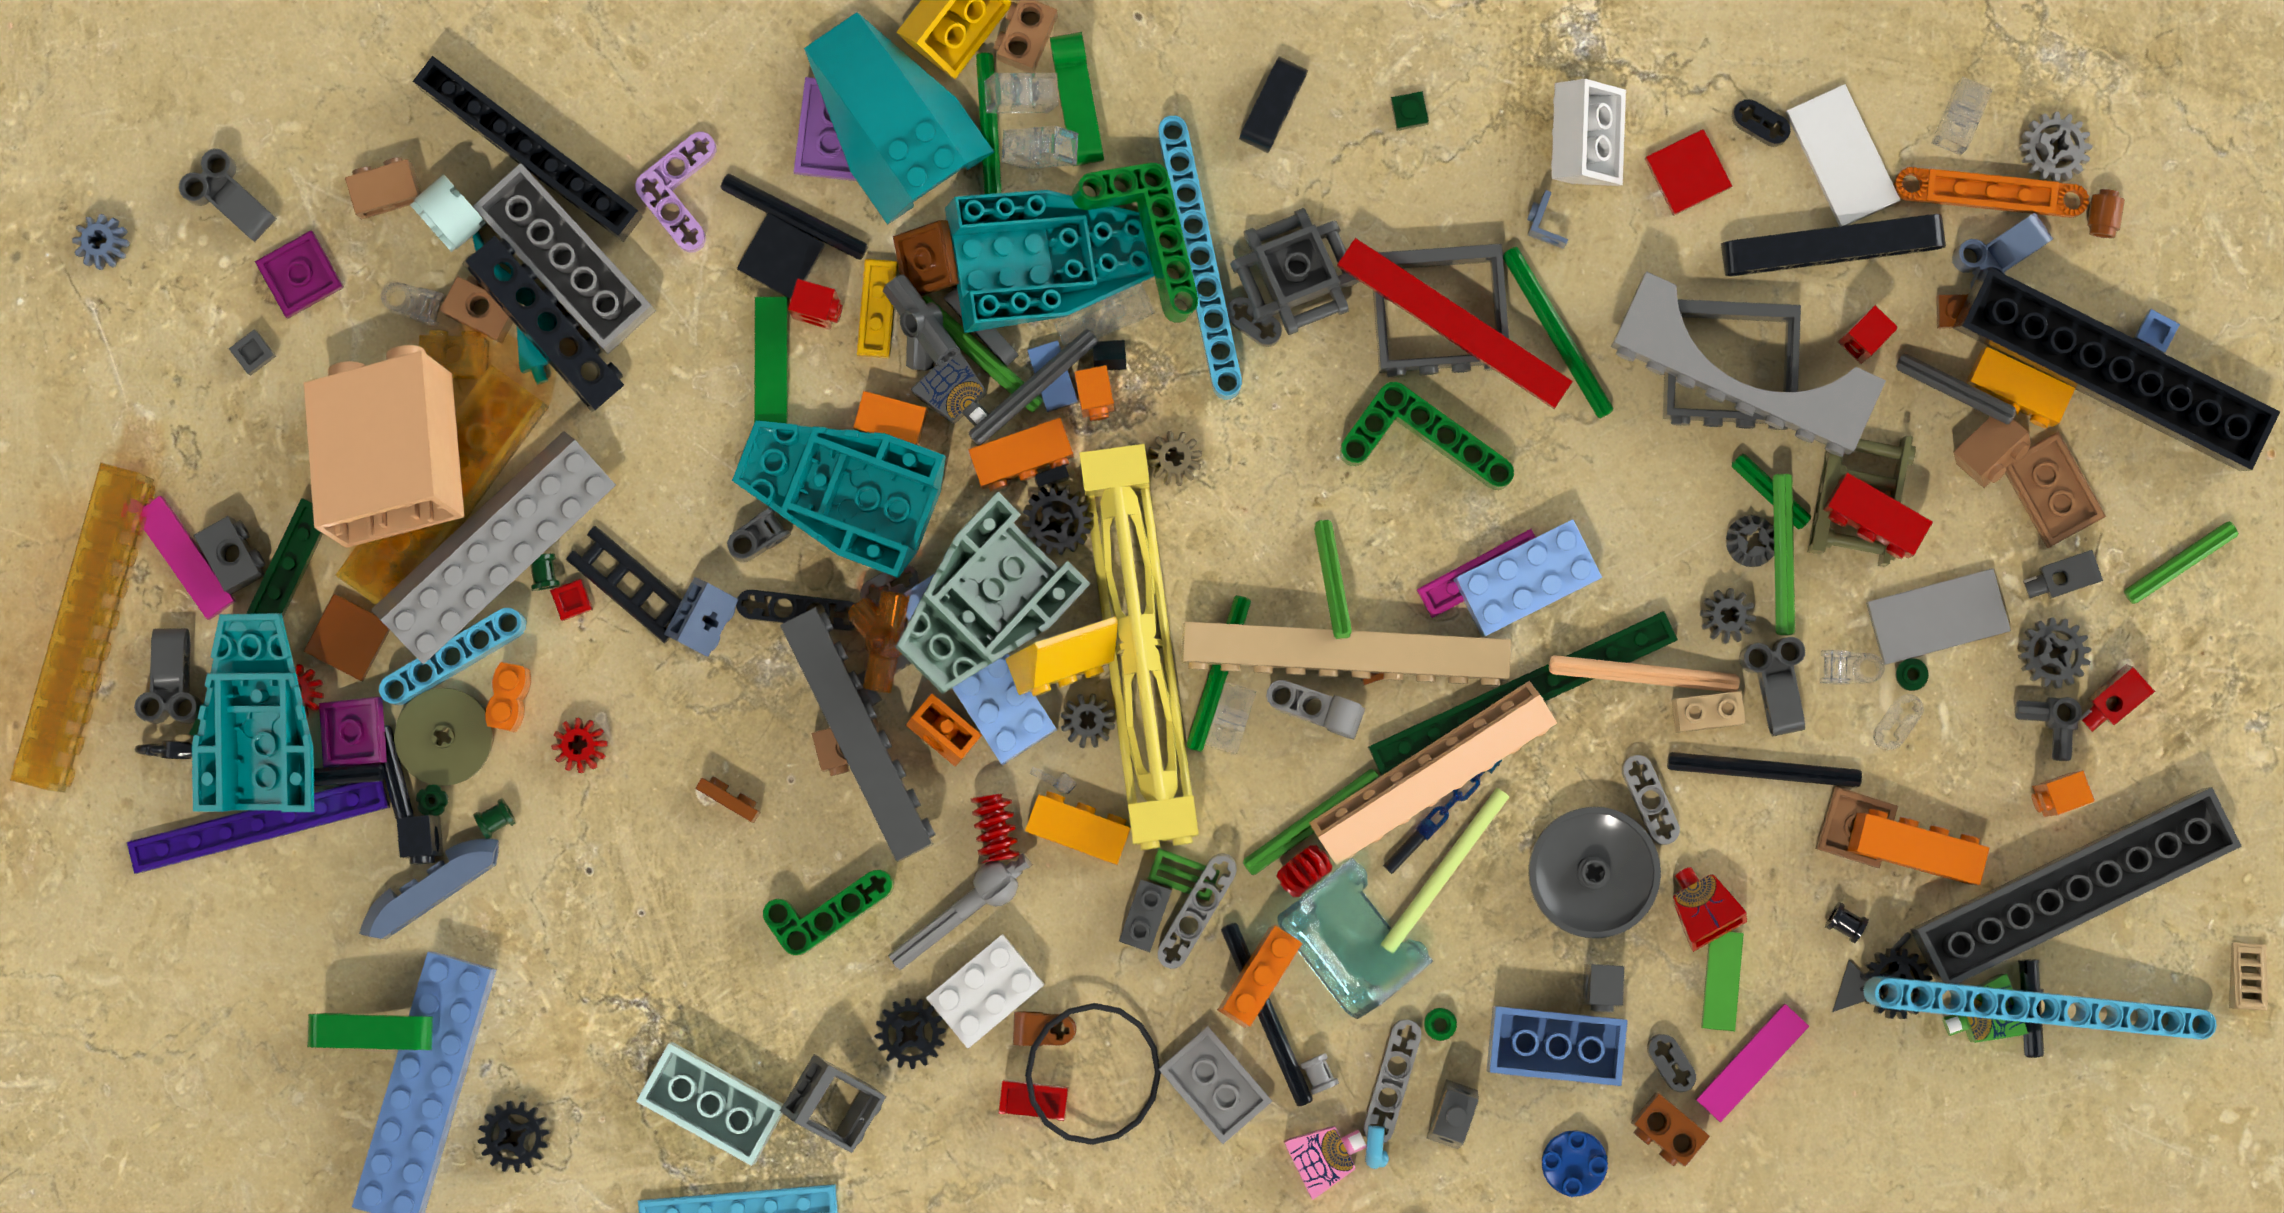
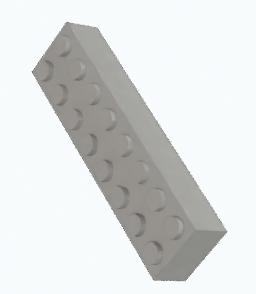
[371,431,616,665]

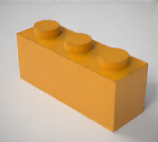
[1966,347,2076,428]
[1025,791,1131,866]

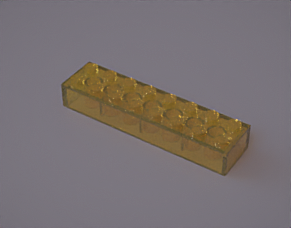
[335,364,549,605]

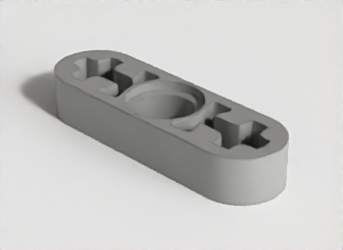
[1622,755,1680,845]

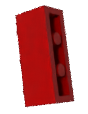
[1823,472,1933,560]

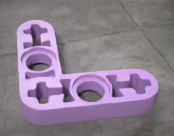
[635,132,716,253]

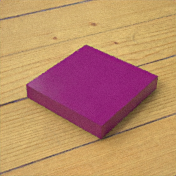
[255,230,344,319]
[319,697,387,768]

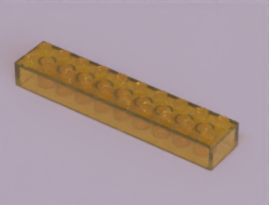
[10,463,156,793]

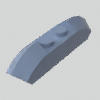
[359,839,499,939]

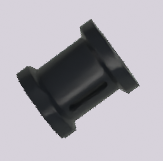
[1825,902,1869,943]

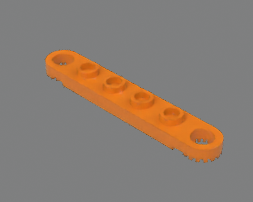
[1894,167,2090,218]

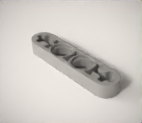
[1158,853,1237,969]
[1363,1019,1421,1143]

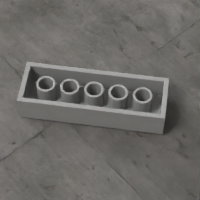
[472,163,656,354]

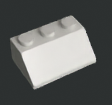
[1551,79,1626,186]

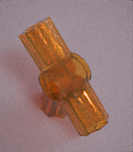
[847,590,909,693]

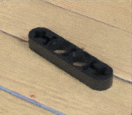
[736,590,863,631]

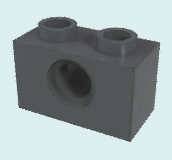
[194,516,266,594]
[1119,879,1172,952]
[1583,964,1625,1012]

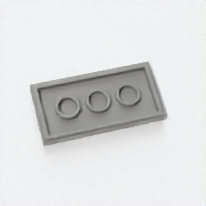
[1866,569,2011,665]

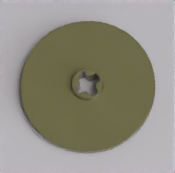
[394,688,493,786]

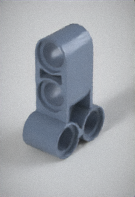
[1952,213,2053,288]

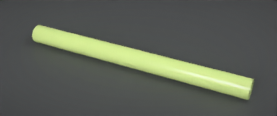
[1380,788,1509,954]

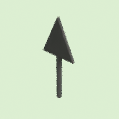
[1832,932,1911,1012]

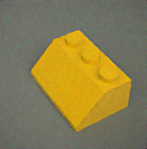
[896,0,1012,79]
[1005,616,1118,697]

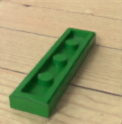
[754,297,788,424]

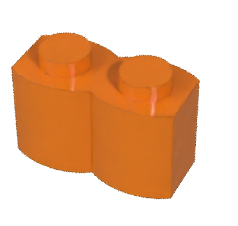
[485,662,531,733]

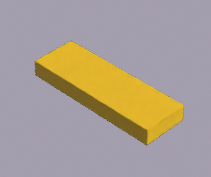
[857,259,898,359]

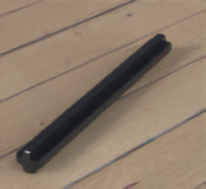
[1667,752,1862,787]
[1221,923,1313,1107]

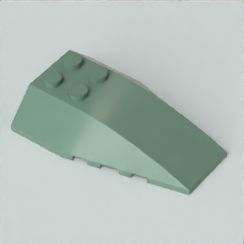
[895,492,1091,694]

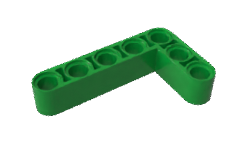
[1072,163,1198,323]
[1340,382,1514,490]

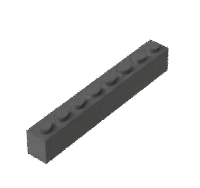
[780,608,936,862]

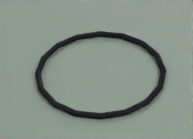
[1025,1003,1161,1145]

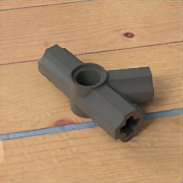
[883,274,960,371]

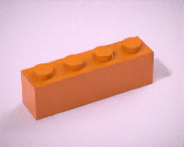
[1847,809,1990,885]

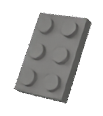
[1158,1026,1272,1144]

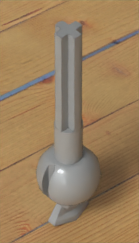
[888,853,1033,970]

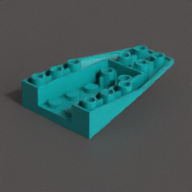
[945,190,1154,333]

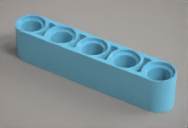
[379,608,526,705]

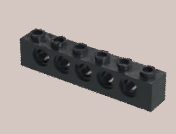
[462,236,624,412]

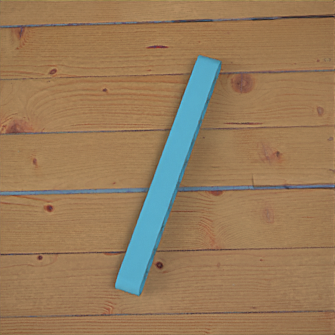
[1864,976,2217,1040]

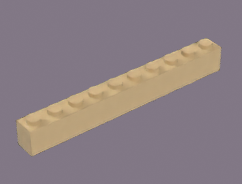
[1181,622,1511,686]

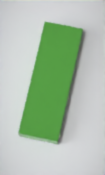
[1701,932,1744,1031]

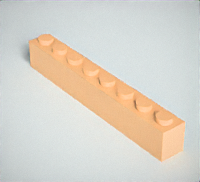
[1309,681,1557,865]

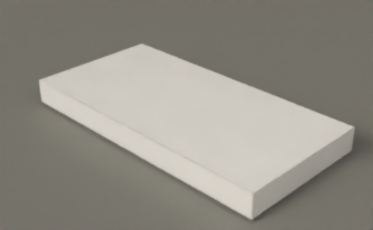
[1785,84,1900,226]

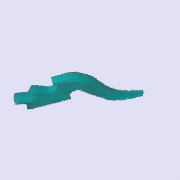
[472,231,556,385]

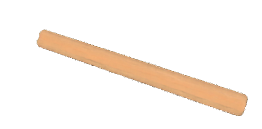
[1549,655,1740,692]

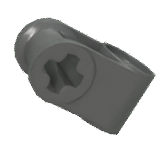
[727,507,791,562]

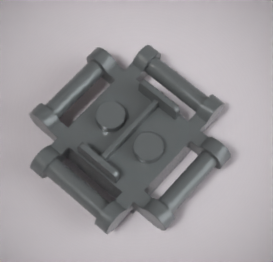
[1230,208,1360,335]

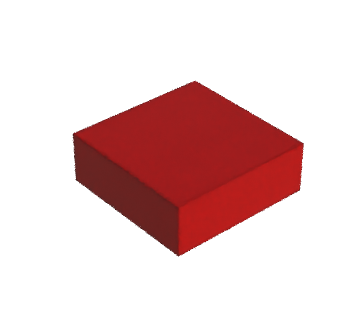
[550,579,593,621]

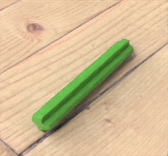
[1314,520,1352,639]
[2124,521,2239,604]

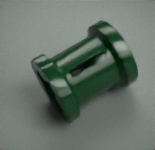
[530,553,560,591]
[473,798,516,839]

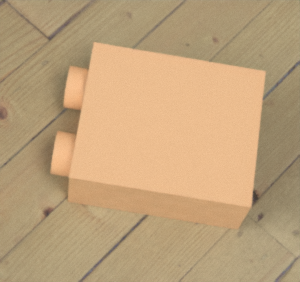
[304,345,464,548]

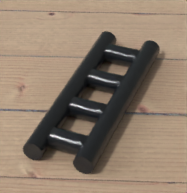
[566,526,682,644]

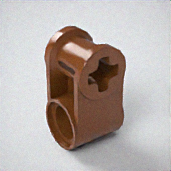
[1013,1011,1077,1046]

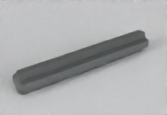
[1896,353,2017,424]

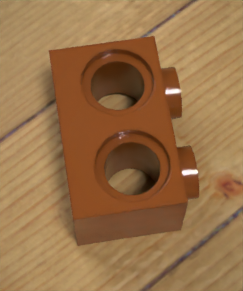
[1631,1092,1710,1167]

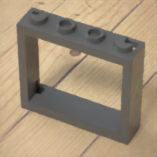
[1373,244,1509,378]
[1663,299,1801,430]

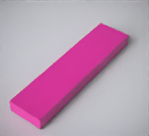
[133,496,236,620]
[1416,529,1536,618]
[1695,1004,1809,1122]

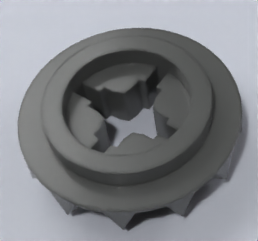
[1726,515,1774,567]

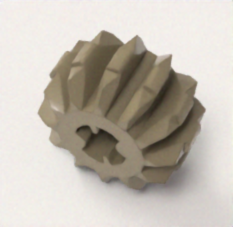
[1147,431,1202,486]

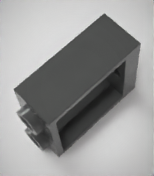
[780,1054,886,1153]

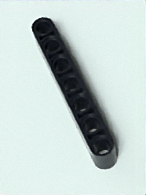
[1721,214,1946,277]

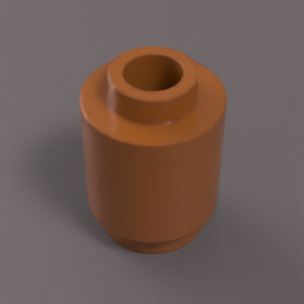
[2087,189,2125,238]

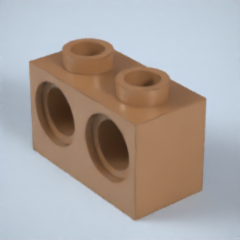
[994,0,1058,75]

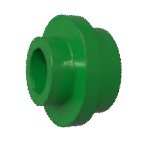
[1424,1008,1457,1041]

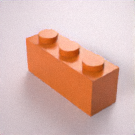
[968,417,1074,492]
[1217,925,1303,1028]

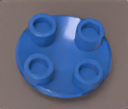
[1542,1130,1608,1197]

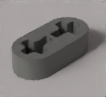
[1227,297,1282,347]
[860,564,919,609]
[1647,1034,1696,1092]

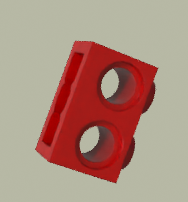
[788,279,843,330]

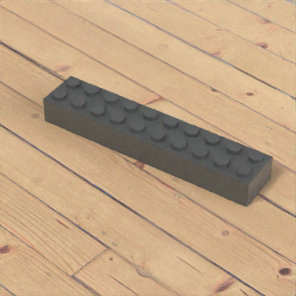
[1910,787,2242,984]

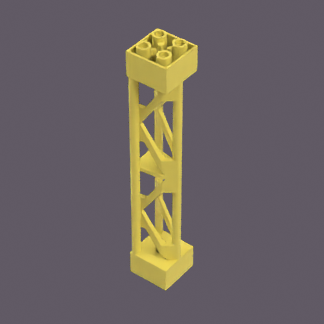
[1079,444,1199,850]

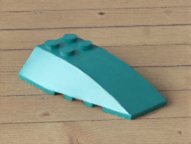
[804,12,994,225]
[732,420,946,578]
[192,614,314,812]

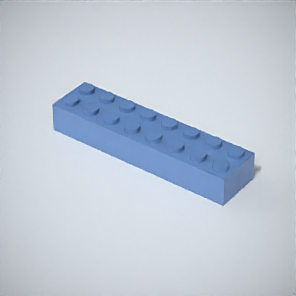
[352,952,497,1213]

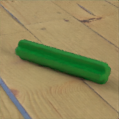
[1732,453,1811,529]

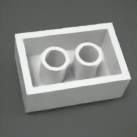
[926,934,1045,1048]

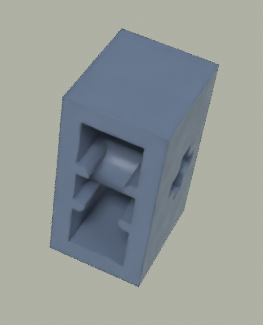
[664,577,739,657]

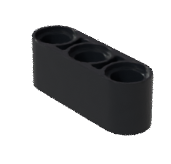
[1239,56,1308,153]

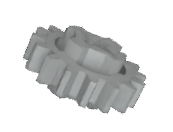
[2019,112,2092,182]

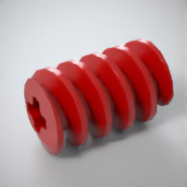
[970,793,1020,863]

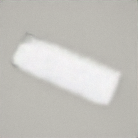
[1053,283,1155,348]

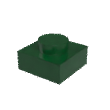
[1390,91,1429,131]

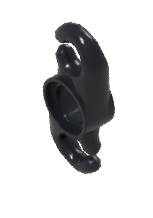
[135,741,192,759]

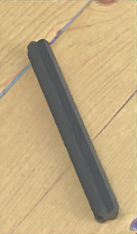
[969,329,1098,445]

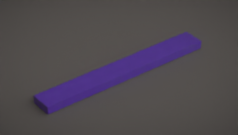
[127,781,390,874]

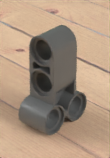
[179,149,277,242]
[134,628,203,724]
[1740,637,1805,737]

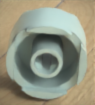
[410,174,487,252]

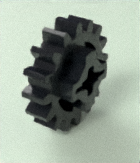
[1022,483,1094,555]
[1860,948,1933,1019]
[875,998,946,1069]
[478,1101,551,1173]

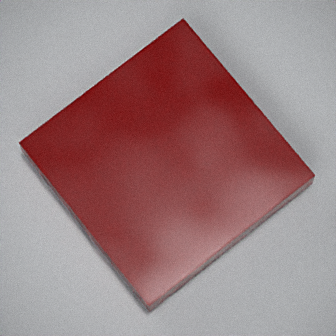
[1645,129,1732,216]

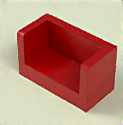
[1838,305,1898,364]
[998,1080,1069,1121]

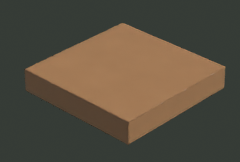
[1815,786,1898,868]

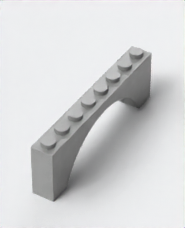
[1611,272,1886,457]

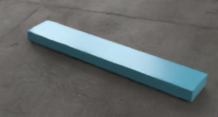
[638,1184,838,1213]

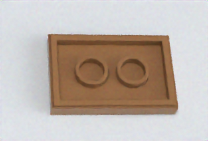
[2005,432,2106,548]

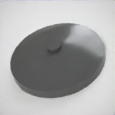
[1528,807,1661,938]

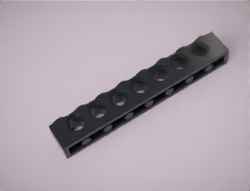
[413,56,643,242]

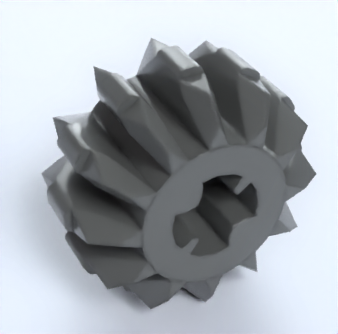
[1699,588,1756,644]
[1061,693,1115,748]

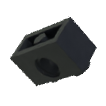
[396,815,444,865]

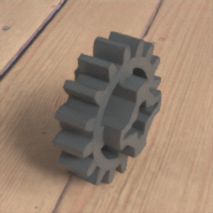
[2018,617,2092,689]

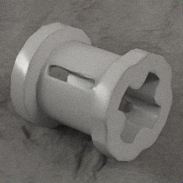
[1300,1053,1339,1095]

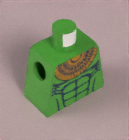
[1943,974,2028,1043]

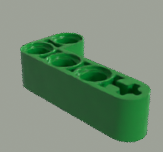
[1050,32,1104,166]
[763,870,894,955]
[307,1013,433,1050]

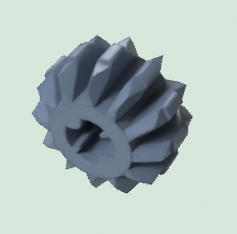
[72,214,130,270]

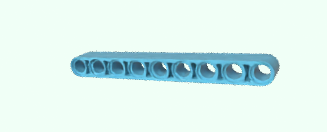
[1158,116,1242,400]

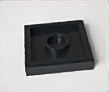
[737,213,825,299]

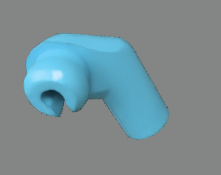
[1365,1126,1389,1169]

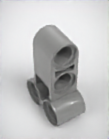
[1266,680,1365,740]

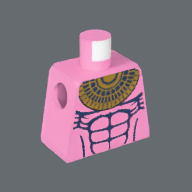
[1284,1126,1366,1199]

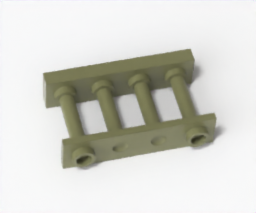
[1807,436,1916,567]

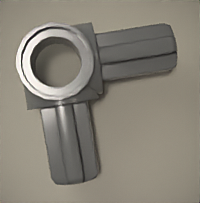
[2014,697,2082,761]

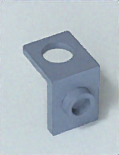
[1527,190,1568,249]

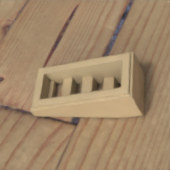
[2229,943,2268,1010]

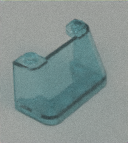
[1278,858,1433,1019]

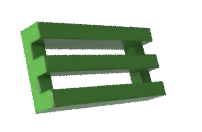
[1148,848,1220,902]

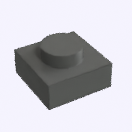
[229,329,276,376]

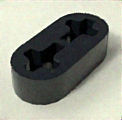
[1732,99,1791,147]

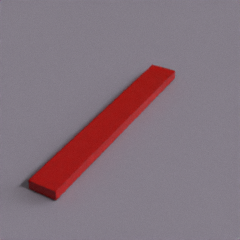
[1337,238,1573,409]

